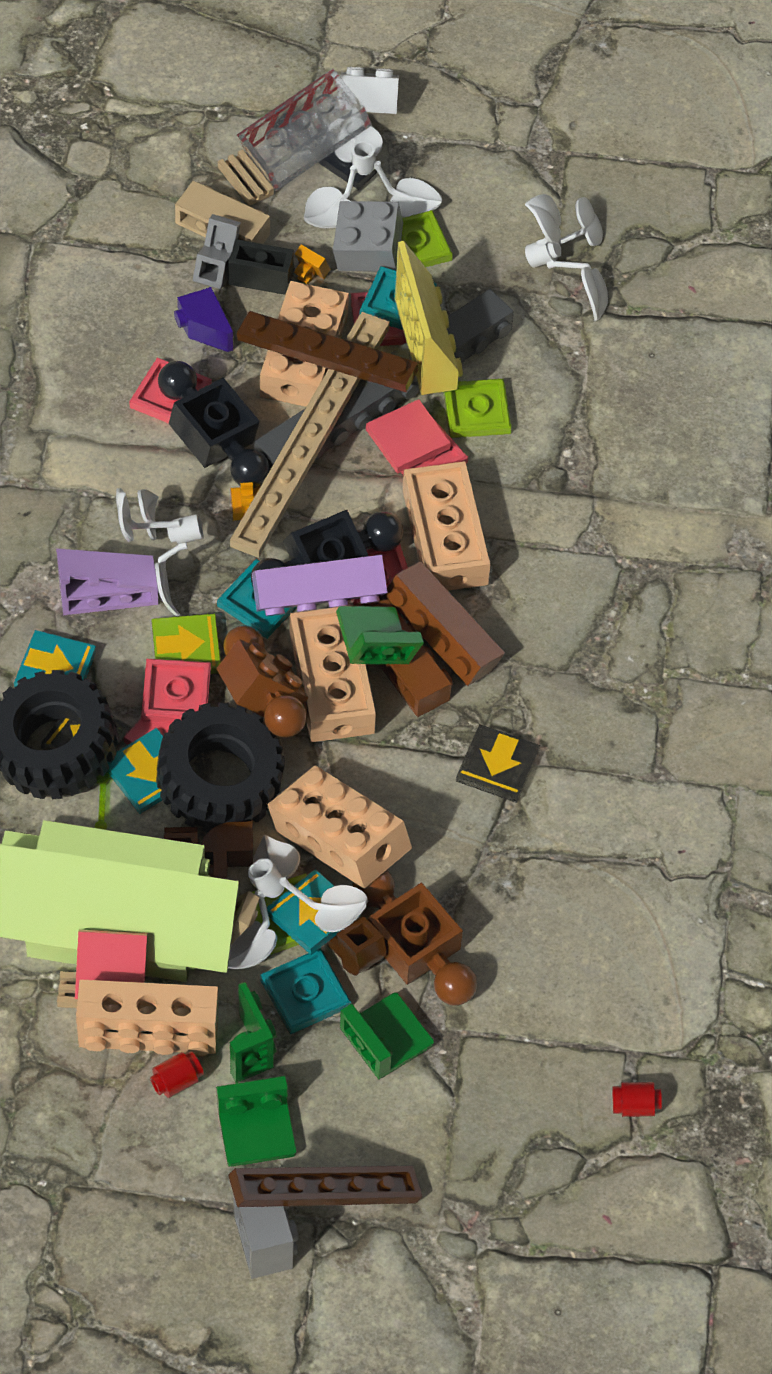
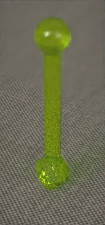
[94,772,110,830]

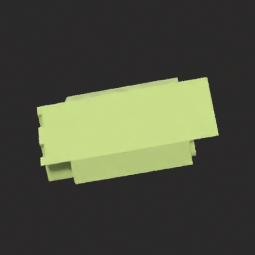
[0,820,239,982]

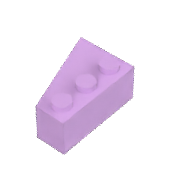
[56,548,158,615]

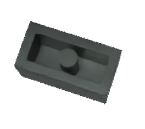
[229,239,294,295]

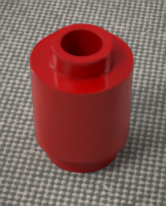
[150,1051,204,1098]
[612,1082,662,1117]

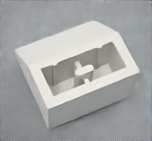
[339,67,399,114]

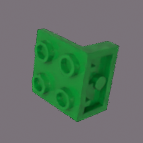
[336,606,424,664]
[230,982,277,1083]
[340,992,434,1080]
[216,1076,296,1167]

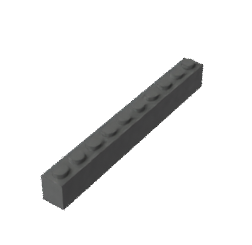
[255,289,514,469]

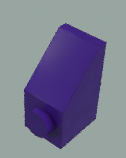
[174,287,233,352]

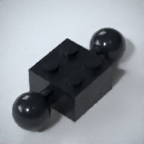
[158,361,270,488]
[251,510,403,589]

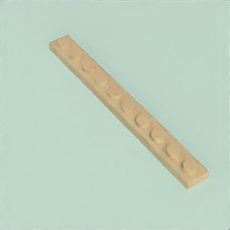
[230,312,390,558]

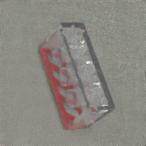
[237,68,372,191]

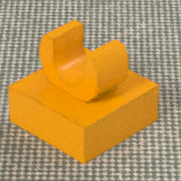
[294,244,331,284]
[231,482,261,521]

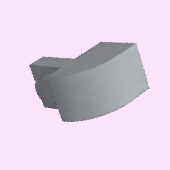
[192,214,241,289]

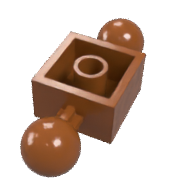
[216,625,309,737]
[352,870,477,1006]

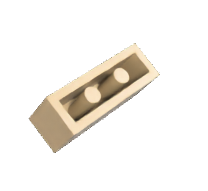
[175,181,270,244]

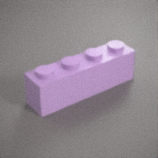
[252,555,387,616]

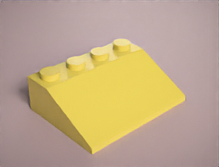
[395,241,463,395]

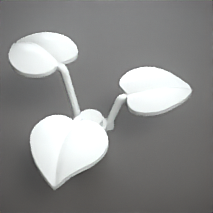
[304,113,442,228]
[525,194,608,321]
[116,488,204,616]
[228,835,368,969]

